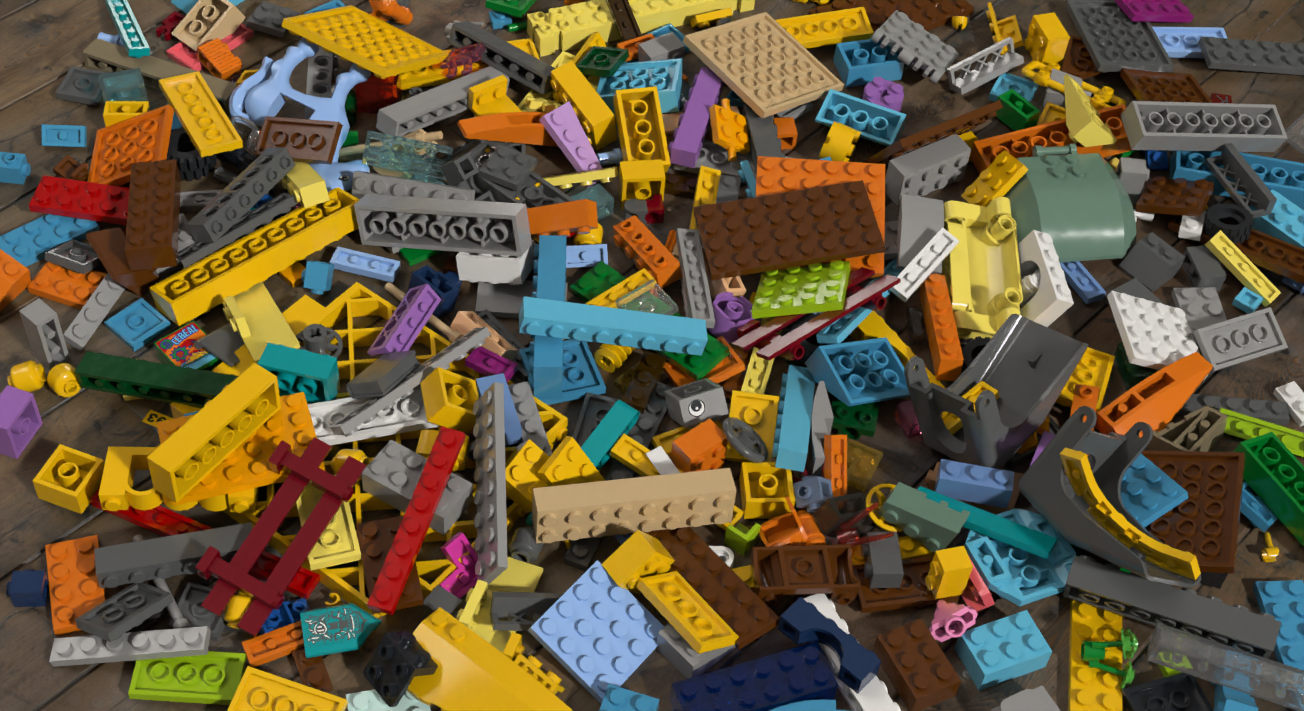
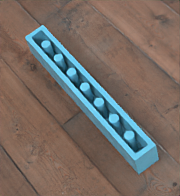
[519,296,708,356]

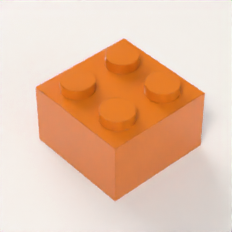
[671,419,728,472]

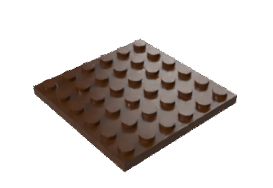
[1080,450,1245,574]

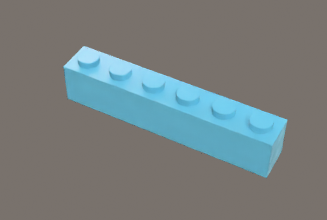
[772,365,815,472]

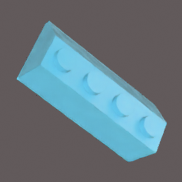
[815,89,906,147]

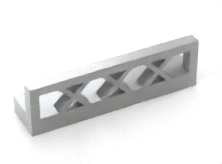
[947,37,1024,95]

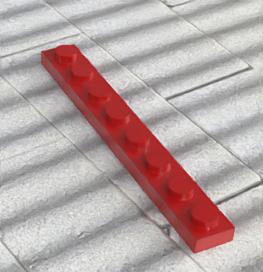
[367,426,466,615]

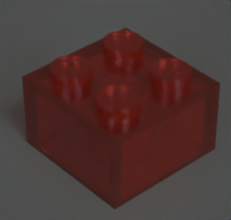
[356,71,402,114]

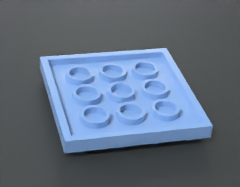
[528,560,664,704]

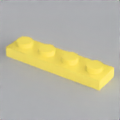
[543,167,618,189]
[1205,230,1281,307]

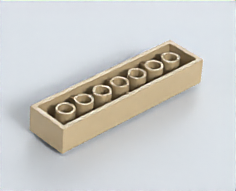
[532,468,737,544]

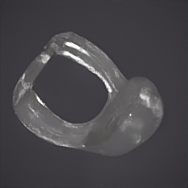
[230,116,259,156]

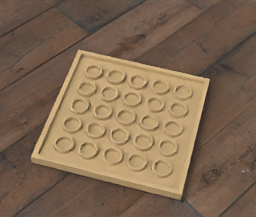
[682,12,844,118]

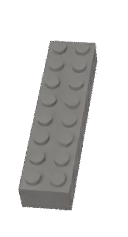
[1121,101,1288,152]
[354,194,532,256]

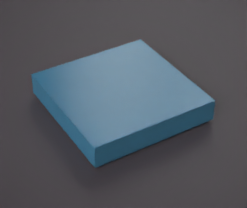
[104,298,171,352]

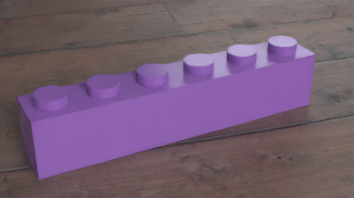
[668,67,724,168]

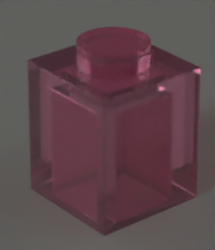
[894,400,921,439]

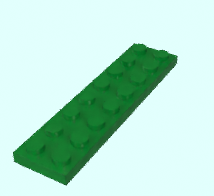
[570,261,730,381]

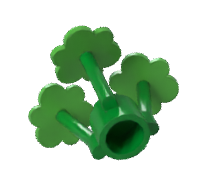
[1081,629,1138,690]

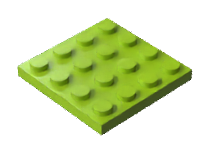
[751,260,851,319]

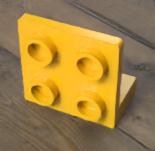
[467,75,522,117]

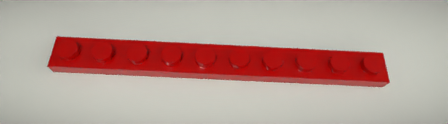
[90,488,320,599]

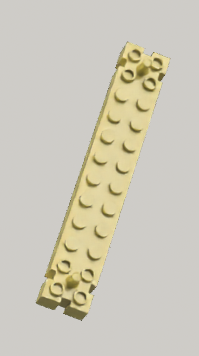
[527,0,755,57]

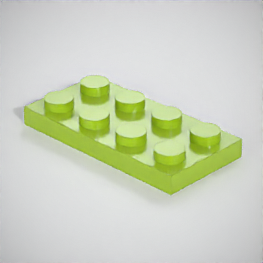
[128,651,247,705]

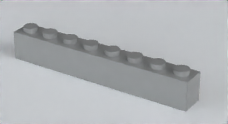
[376,66,510,140]

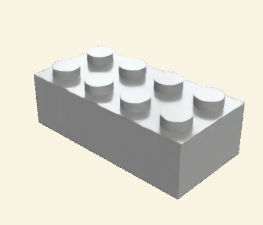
[885,134,971,206]
[361,440,473,535]

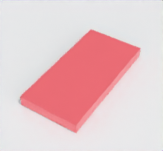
[166,23,254,71]

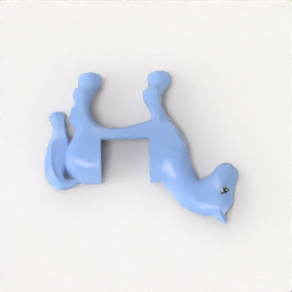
[229,37,371,192]

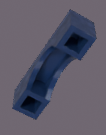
[778,597,881,694]

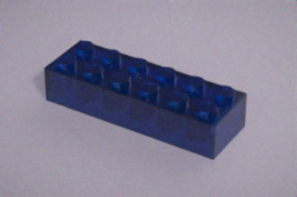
[670,641,838,711]

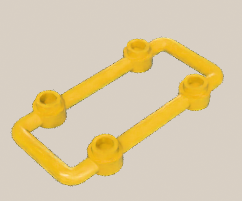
[1021,61,1127,110]

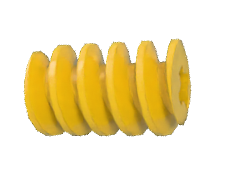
[594,343,636,373]

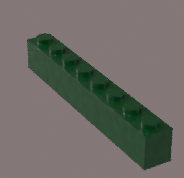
[74,351,238,408]

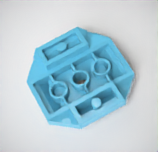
[964,508,1076,606]

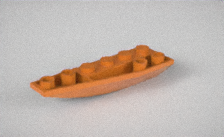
[457,112,559,147]
[1095,352,1213,438]

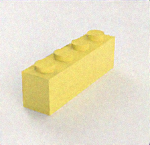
[278,161,330,208]

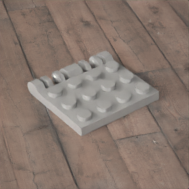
[871,10,959,84]

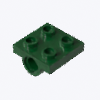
[831,395,880,441]

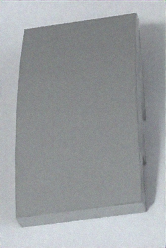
[897,194,944,274]
[806,381,834,477]

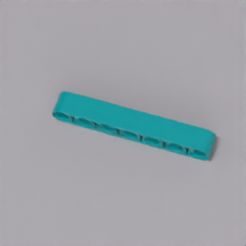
[526,400,640,526]

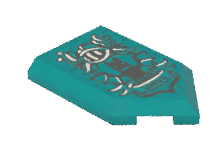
[300,603,382,658]

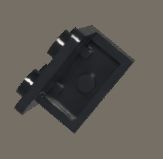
[363,631,438,707]

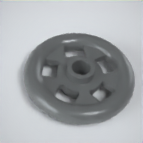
[722,417,768,463]

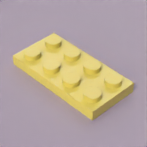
[296,474,362,570]

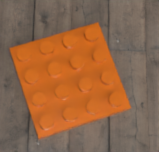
[87,104,174,186]

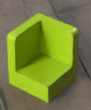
[724,523,761,557]

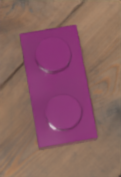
[465,346,518,382]

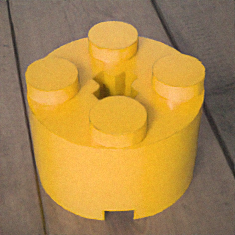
[818,121,861,162]

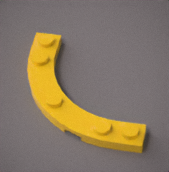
[1060,447,1201,580]

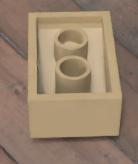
[171,0,246,52]

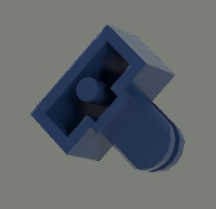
[407,265,462,318]

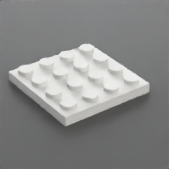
[1107,291,1208,381]

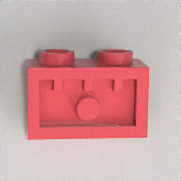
[961,557,995,613]

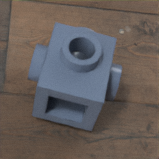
[793,476,834,513]

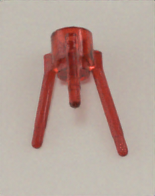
[836,502,894,547]

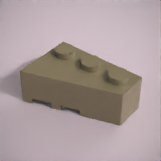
[1146,406,1228,452]

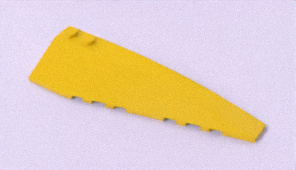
[407,607,573,711]

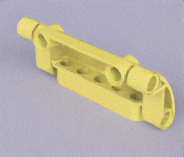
[942,197,1023,339]

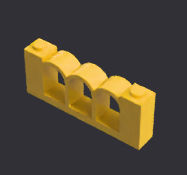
[98,446,259,513]

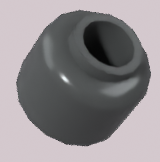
[508,526,544,563]

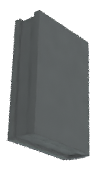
[346,350,421,399]

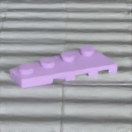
[539,101,603,187]

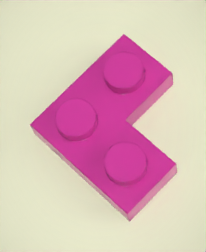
[439,532,478,599]

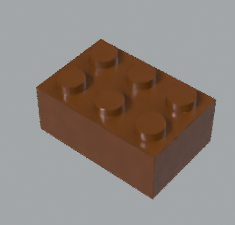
[872,618,961,711]

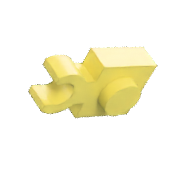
[525,96,562,113]

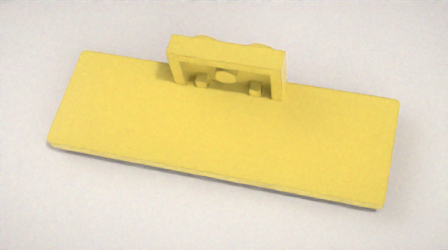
[222,282,301,364]
[456,556,543,653]

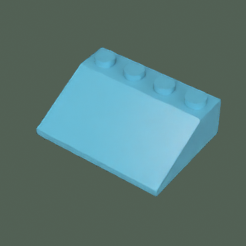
[596,58,682,117]

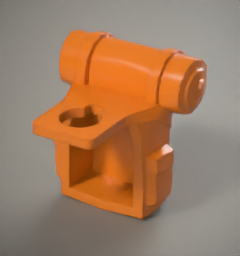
[369,0,413,25]
[759,496,827,547]

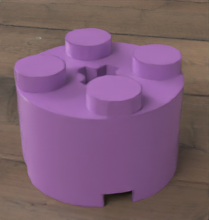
[862,77,904,112]
[707,292,755,344]

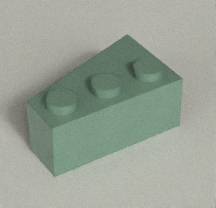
[878,482,970,552]

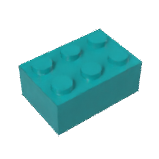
[258,343,340,404]

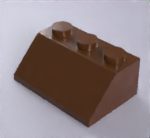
[86,227,160,296]

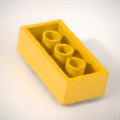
[550,60,618,151]
[613,86,671,173]

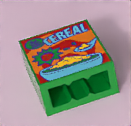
[154,321,223,371]

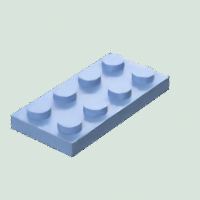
[1152,26,1228,58]

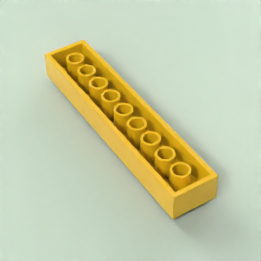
[149,187,359,326]

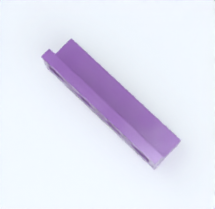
[367,283,441,357]

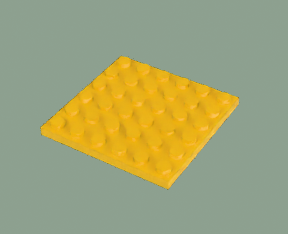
[282,5,449,79]

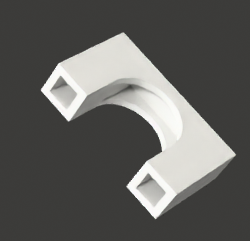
[1018,230,1074,327]

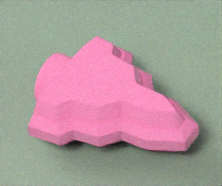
[929,600,978,642]

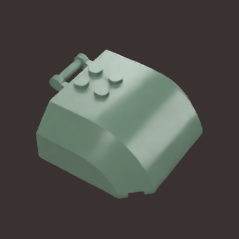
[1003,143,1136,262]

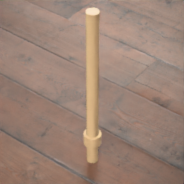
[339,131,443,157]
[385,282,474,354]

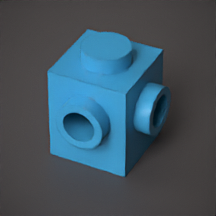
[0,152,31,184]
[301,260,334,294]

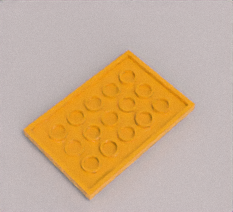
[156,392,325,506]

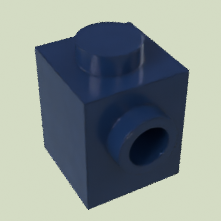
[6,569,49,607]

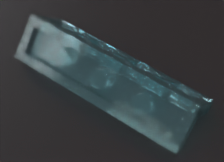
[362,131,453,180]

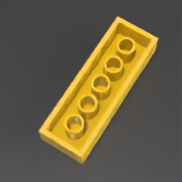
[147,363,281,503]

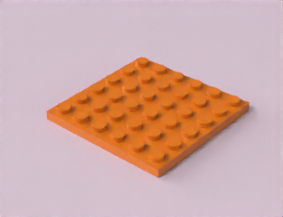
[755,156,885,278]

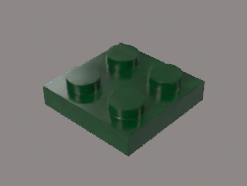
[576,46,629,78]

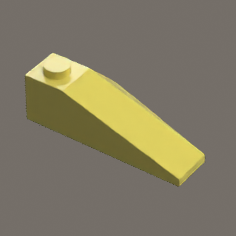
[1064,74,1117,147]

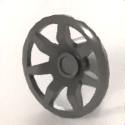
[296,324,343,358]

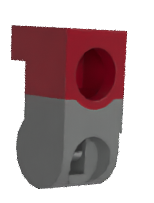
[623,194,664,224]

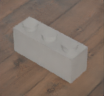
[19,298,70,370]

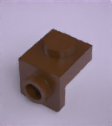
[53,154,89,181]

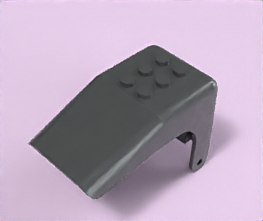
[904,314,1089,469]
[1019,406,1201,588]

